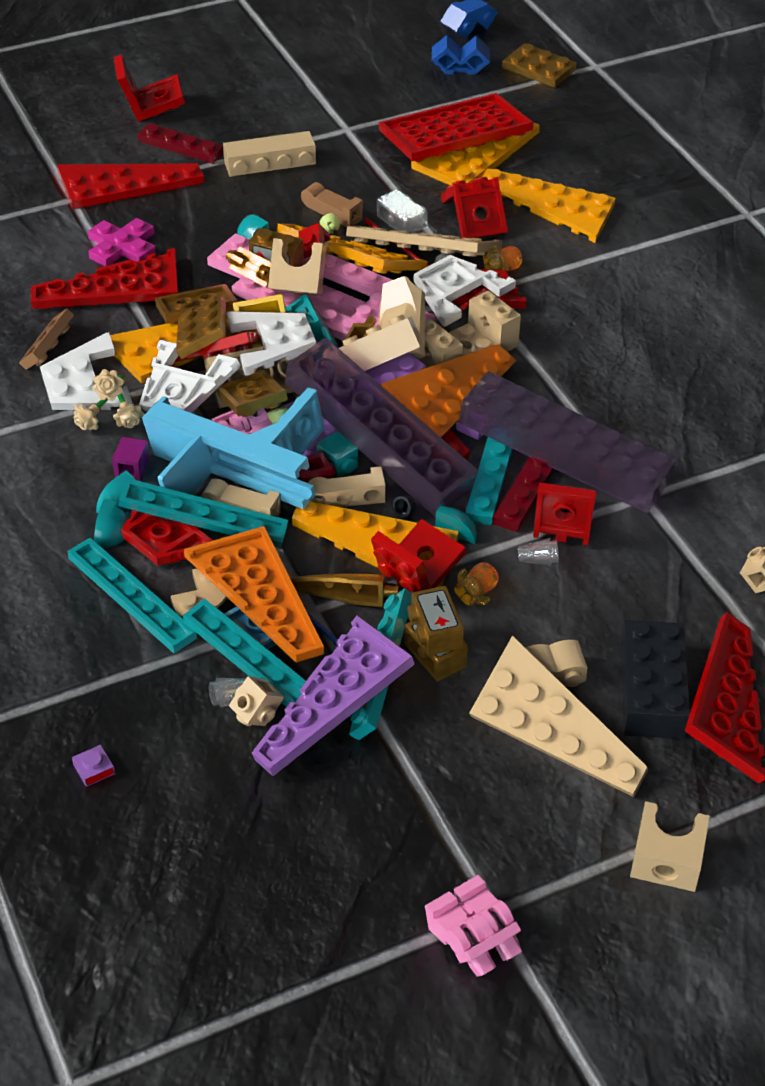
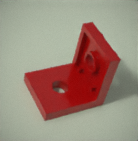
[114,54,186,122]
[441,177,508,239]
[533,482,596,546]
[371,519,466,592]

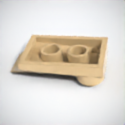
[378,276,425,359]

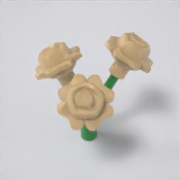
[73,369,144,430]

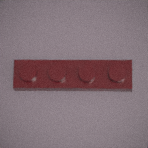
[137,123,224,164]
[492,449,558,532]

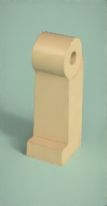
[308,466,385,507]
[201,479,281,517]

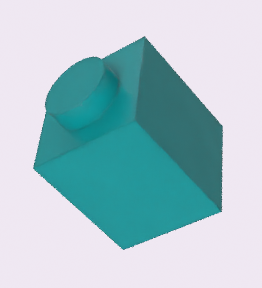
[317,432,358,478]

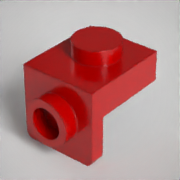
[298,223,330,259]

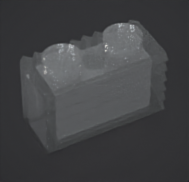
[377,189,428,234]

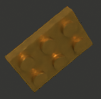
[502,43,577,88]
[155,284,237,324]
[176,296,226,359]
[216,370,288,417]

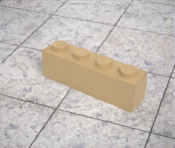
[223,131,316,177]
[314,315,424,387]

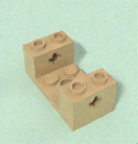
[418,290,521,368]

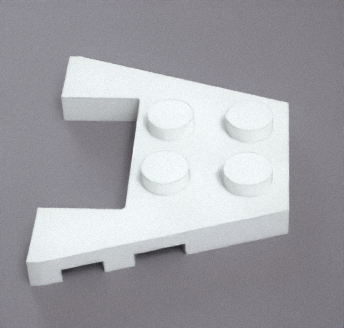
[414,255,516,327]
[226,312,316,376]
[40,333,133,410]
[139,340,241,413]

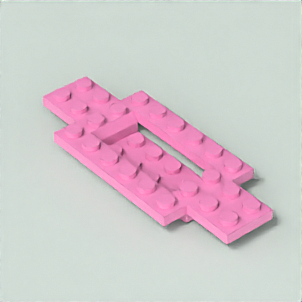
[207,233,436,341]

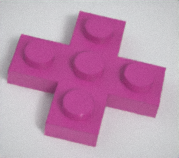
[88,218,156,266]

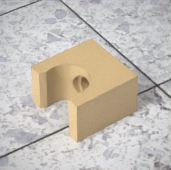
[268,238,327,296]
[630,801,710,892]

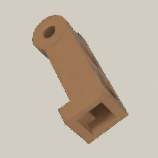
[301,182,363,227]

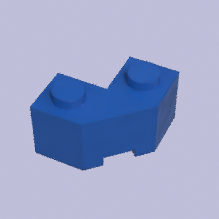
[440,0,498,39]
[432,35,490,75]

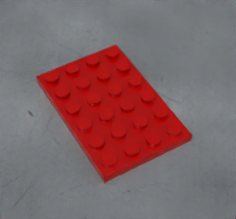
[379,93,533,162]

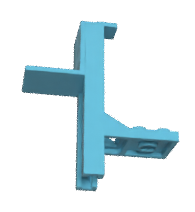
[142,388,325,509]

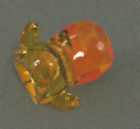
[483,245,522,271]
[454,562,499,605]

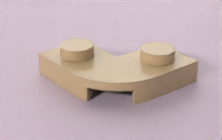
[171,569,228,619]

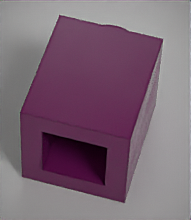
[112,437,150,481]

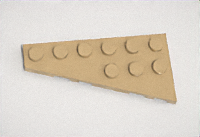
[346,226,502,256]
[469,636,648,797]

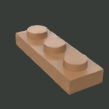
[19,309,74,370]

